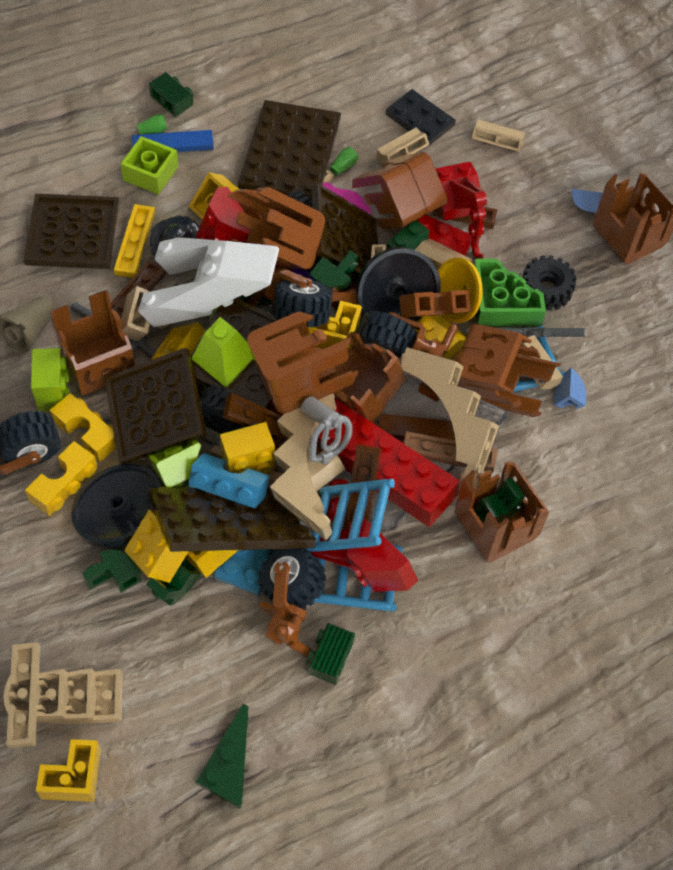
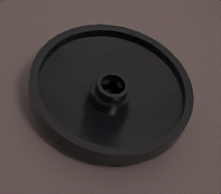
[355,247,441,322]
[71,464,163,548]

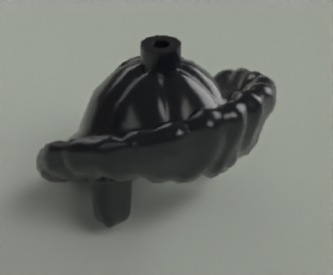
[150,215,200,259]

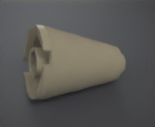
[0,297,54,354]

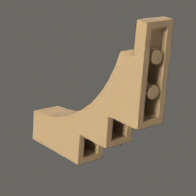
[400,347,499,488]
[270,393,337,540]

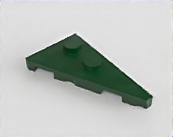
[196,704,249,809]

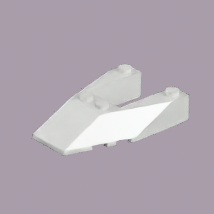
[138,238,279,327]

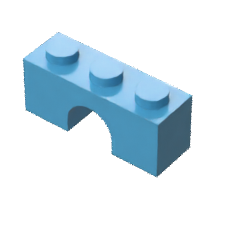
[189,453,270,508]

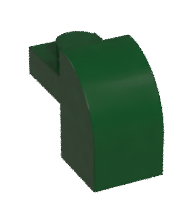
[309,250,359,290]
[474,477,525,524]
[82,550,142,593]
[146,559,201,606]

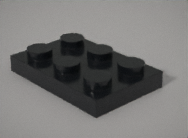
[385,89,456,146]

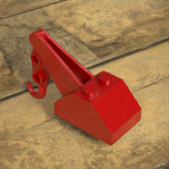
[435,161,487,259]
[196,187,279,272]
[310,479,418,591]

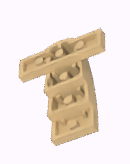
[4,642,123,748]

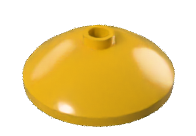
[438,257,483,323]

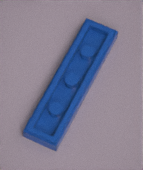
[132,130,214,152]

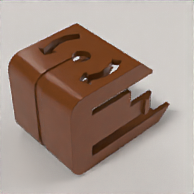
[352,152,447,229]
[593,173,673,264]
[226,187,325,269]
[49,290,135,396]
[247,312,358,414]
[456,324,561,417]
[319,332,406,423]
[454,462,549,562]

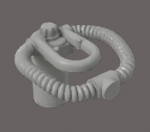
[301,396,352,464]

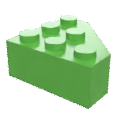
[474,259,546,327]

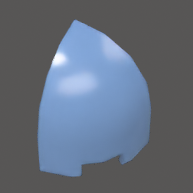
[572,189,603,213]
[554,368,586,409]

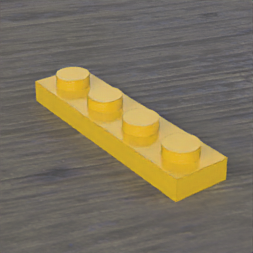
[114,204,155,278]

